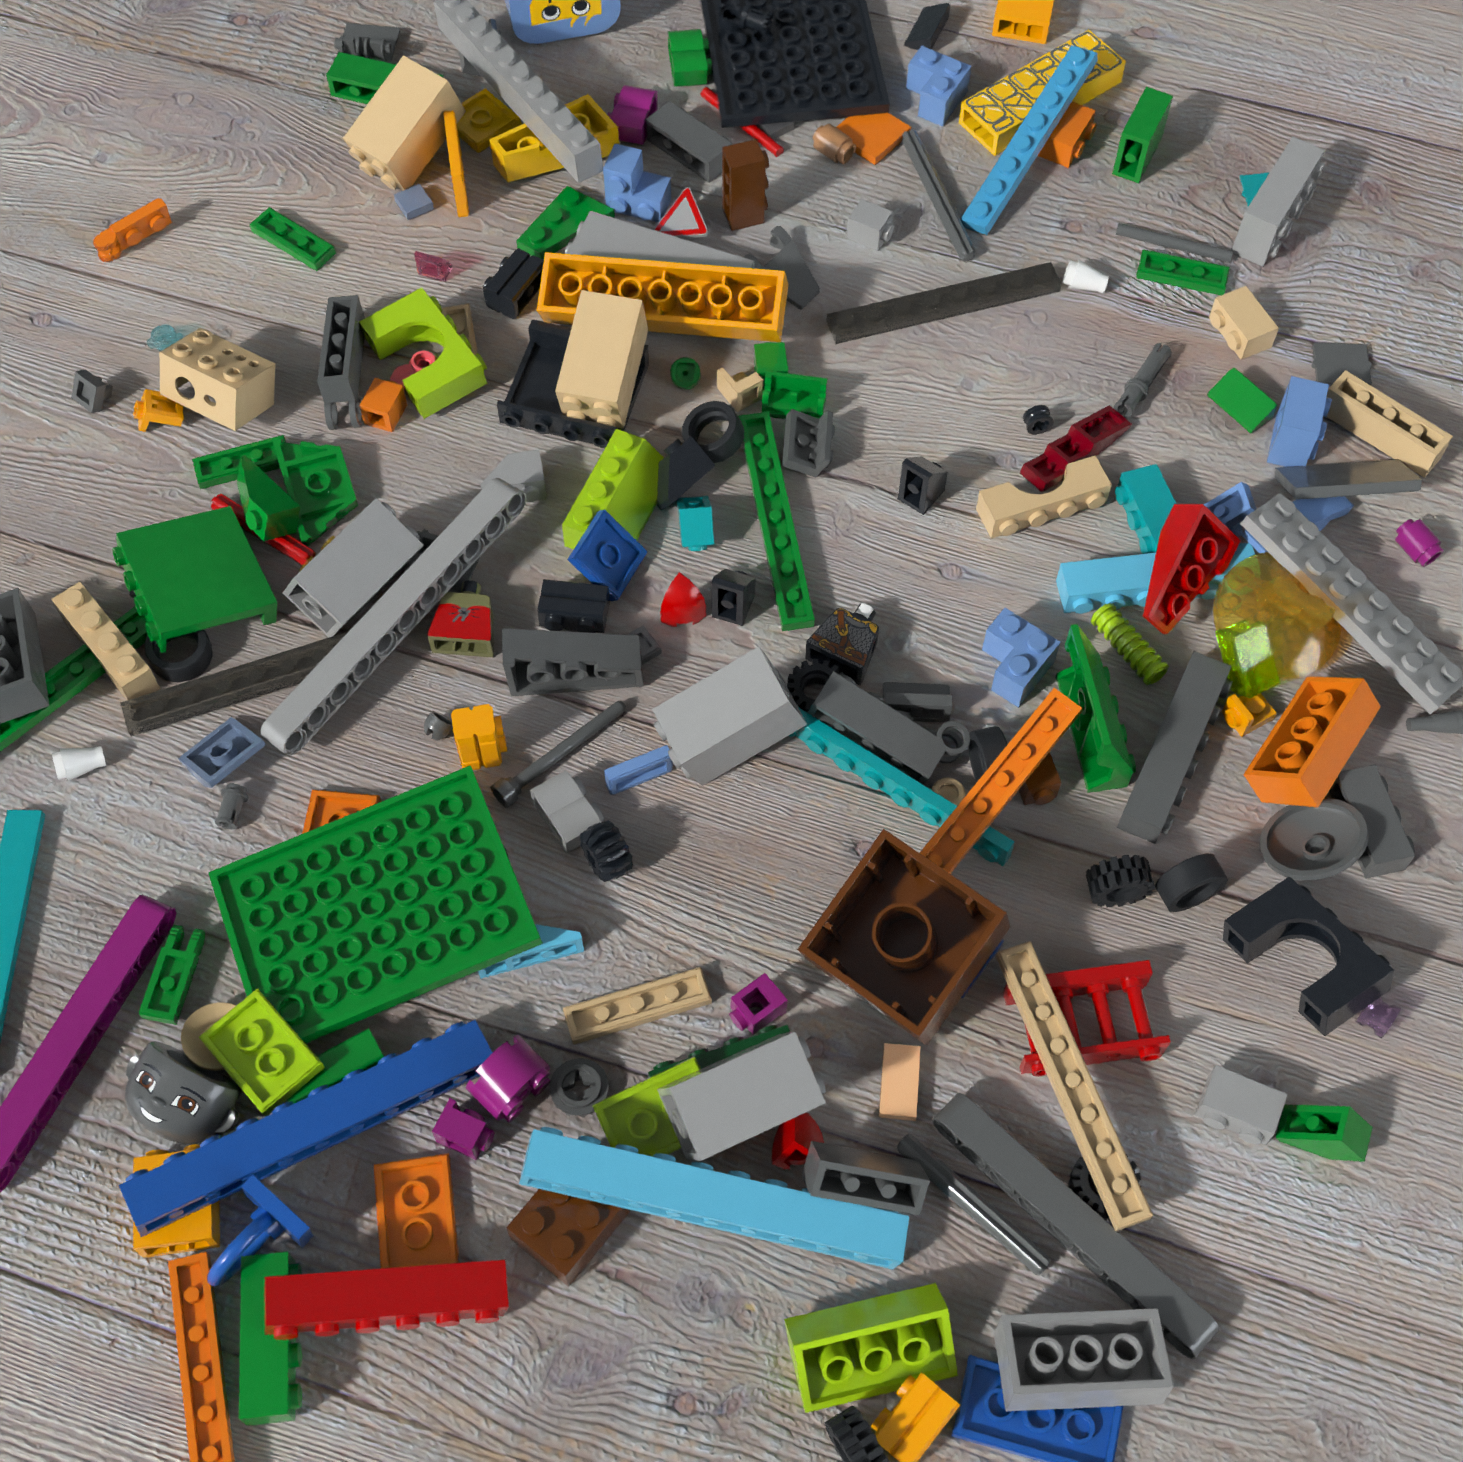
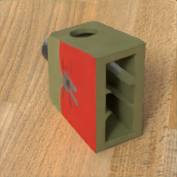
[428,580,494,658]

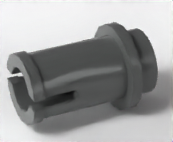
[215,783,249,830]

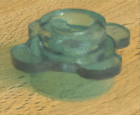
[147,325,184,352]

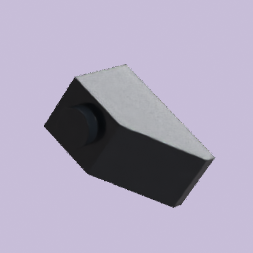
[657,436,715,510]
[898,456,948,515]
[711,569,756,626]

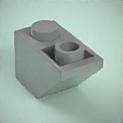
[481,449,547,502]

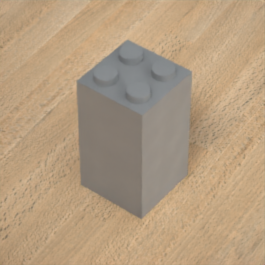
[283,498,424,639]
[652,646,807,786]
[657,1031,826,1161]

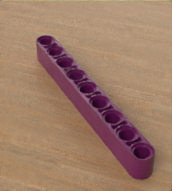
[0,894,177,1193]

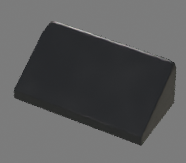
[904,3,950,50]

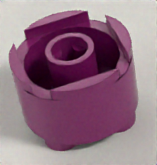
[466,1035,551,1123]

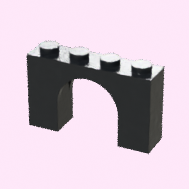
[1223,877,1394,1037]

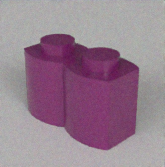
[607,85,658,145]

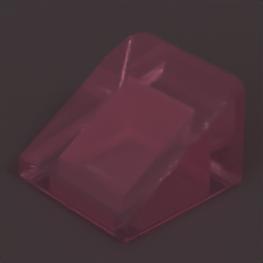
[414,251,452,282]

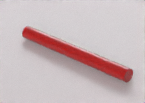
[700,87,784,157]

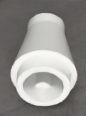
[1062,259,1109,293]
[52,746,106,781]

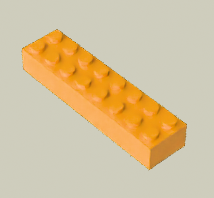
[537,252,788,342]

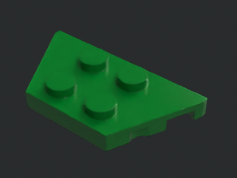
[272,438,358,546]

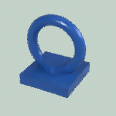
[207,1174,313,1287]

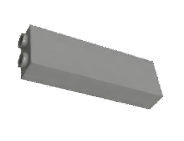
[565,211,754,268]

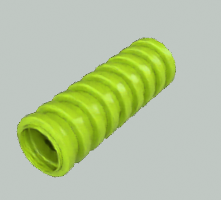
[1091,603,1169,685]

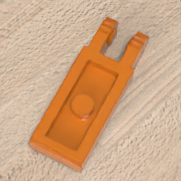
[93,198,172,263]

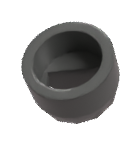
[424,711,453,740]

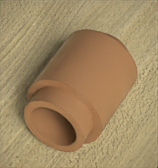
[813,123,856,164]

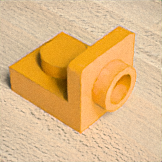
[133,389,184,432]
[1222,688,1277,737]

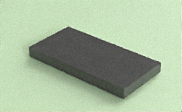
[1275,459,1422,500]

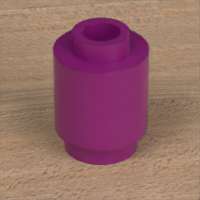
[1395,519,1444,567]

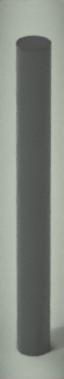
[1116,223,1233,263]

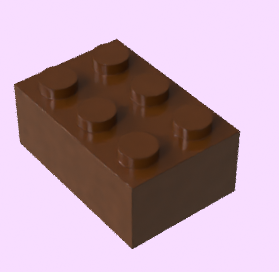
[506,1189,631,1287]

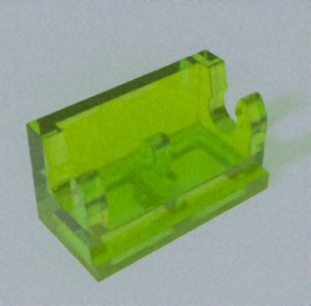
[1215,620,1280,698]

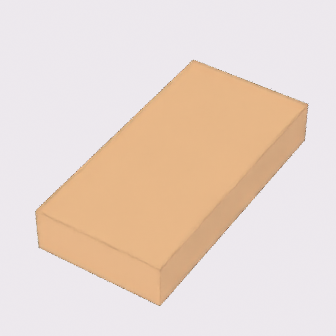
[879,1043,921,1121]

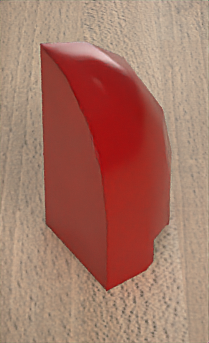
[660,572,706,627]
[772,1112,824,1170]

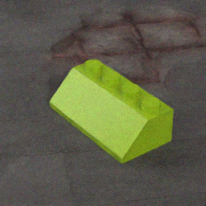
[562,429,664,550]
[784,1283,958,1413]

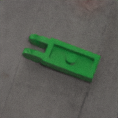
[139,925,206,1025]

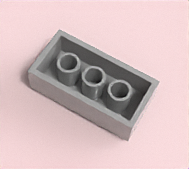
[1232,136,1325,267]
[994,1308,1174,1411]

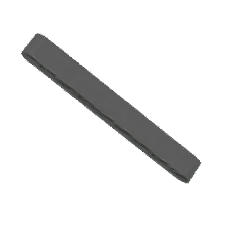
[932,1093,1220,1359]

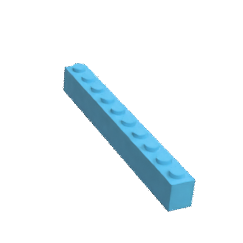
[519,1127,909,1270]

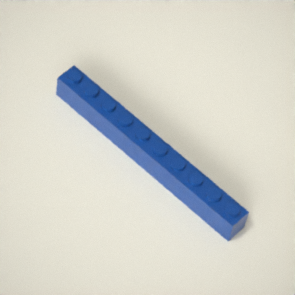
[119,1020,493,1237]

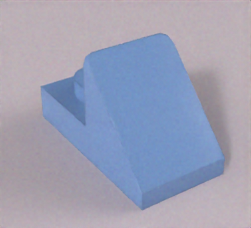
[1204,482,1257,536]

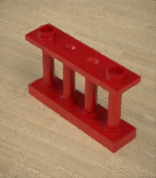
[1003,960,1171,1077]

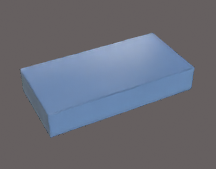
[604,745,673,795]

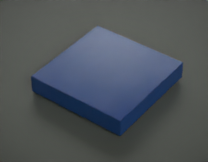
[567,509,648,602]

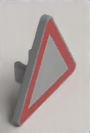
[653,187,709,239]

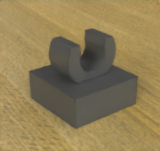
[71,369,113,413]

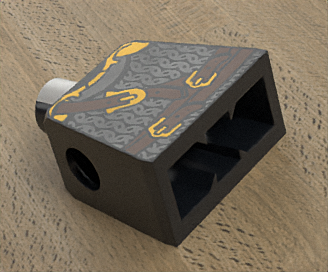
[805,603,879,686]

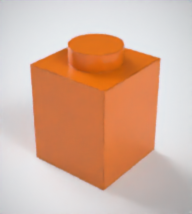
[359,377,407,432]

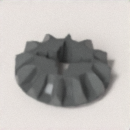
[550,1058,609,1118]

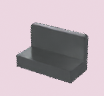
[883,682,952,723]

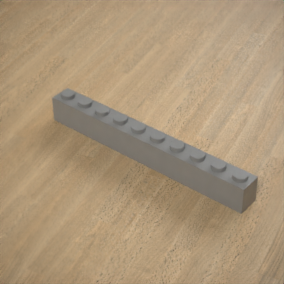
[433,0,603,183]

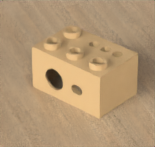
[159,328,275,431]

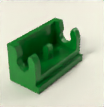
[761,371,828,419]

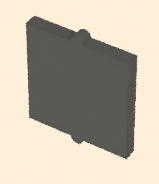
[1311,343,1372,386]

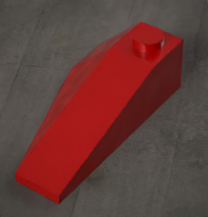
[1143,504,1241,634]

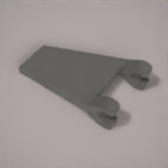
[744,226,820,310]

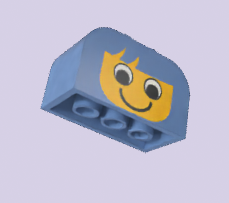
[505,0,621,44]

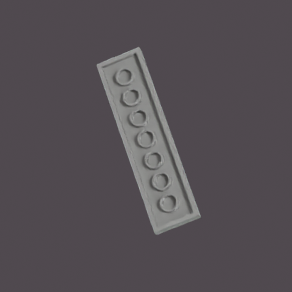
[1240,492,1463,714]

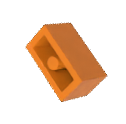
[1038,101,1097,168]

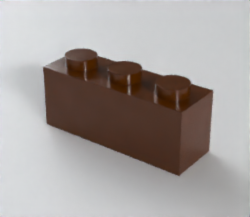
[722,139,769,231]

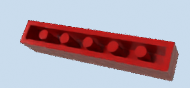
[264,1259,509,1340]

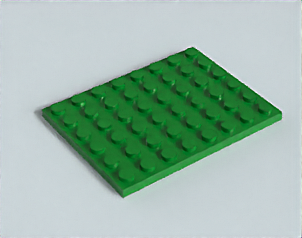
[208,765,543,1044]

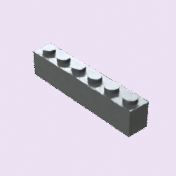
[1117,651,1233,844]

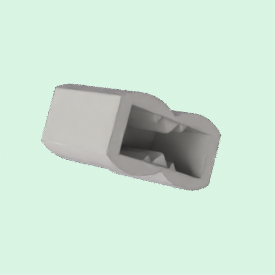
[530,770,604,853]

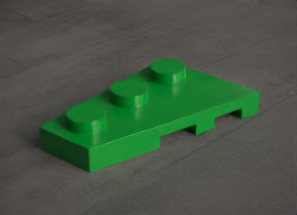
[516,186,615,260]

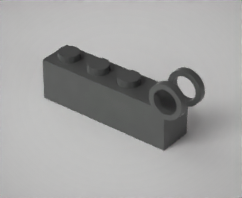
[317,295,365,430]
[808,671,970,784]

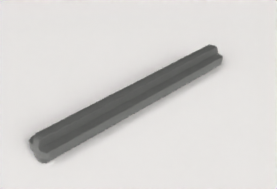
[897,1134,1051,1275]

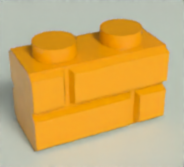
[451,704,508,770]
[871,1373,960,1462]

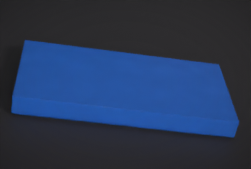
[951,1355,1124,1462]

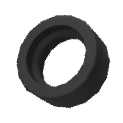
[682,401,744,463]
[144,629,213,683]
[968,726,1008,783]
[1155,853,1228,912]

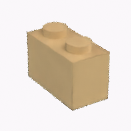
[1209,286,1279,360]

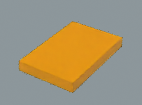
[443,111,469,217]

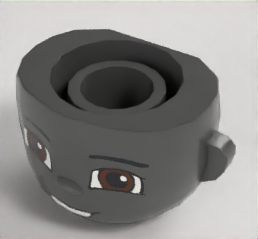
[125,1041,241,1145]

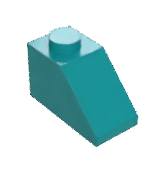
[677,495,714,551]

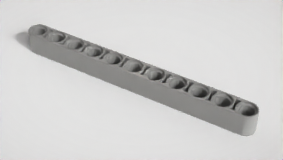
[260,478,527,756]

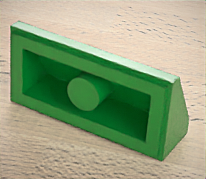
[1207,368,1277,434]

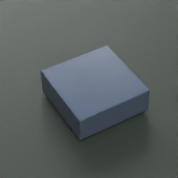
[394,183,434,220]

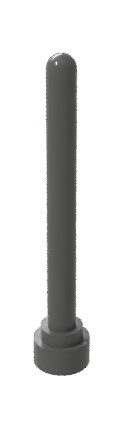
[490,701,626,808]

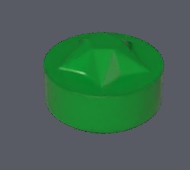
[670,357,701,390]

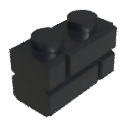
[483,248,544,320]
[537,579,610,633]

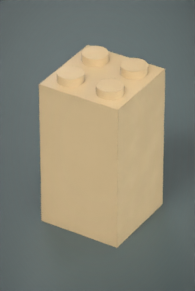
[343,55,466,190]
[555,290,648,429]

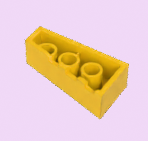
[489,94,619,182]

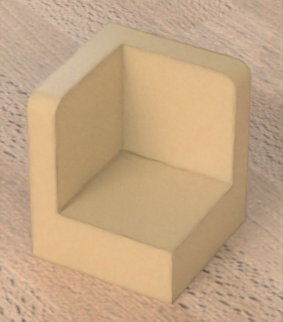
[717,367,763,412]

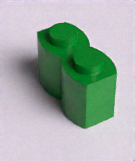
[668,29,712,87]

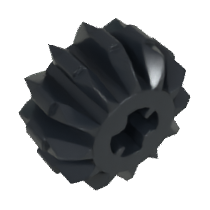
[580,820,633,882]

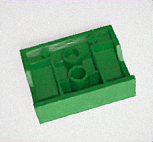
[1056,624,1136,793]

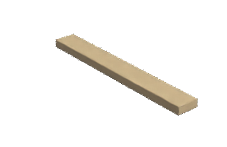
[995,941,1153,1232]

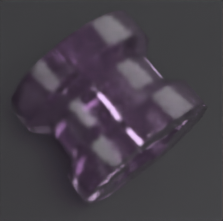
[1355,996,1401,1039]

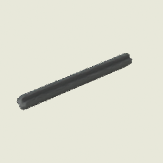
[902,129,976,262]

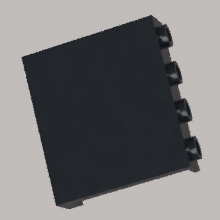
[497,319,649,448]

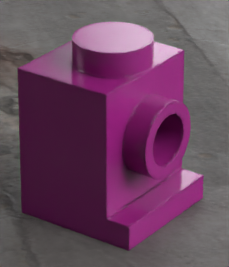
[729,973,788,1035]
[432,1098,495,1160]

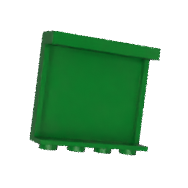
[112,506,278,653]

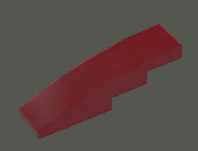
[1020,405,1132,492]

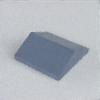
[178,717,266,788]

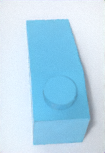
[478,924,584,979]

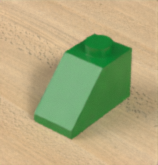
[1276,1104,1373,1162]

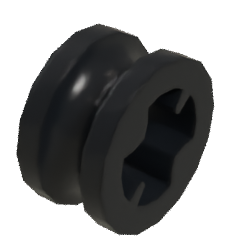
[1023,405,1054,435]

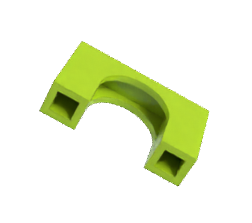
[359,287,487,419]

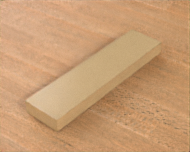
[563,967,712,1045]

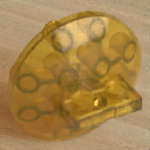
[1213,552,1342,681]

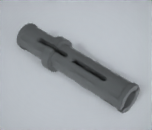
[1114,343,1172,418]

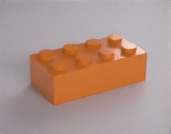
[1243,676,1381,807]

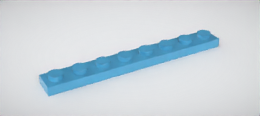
[960,45,1098,235]

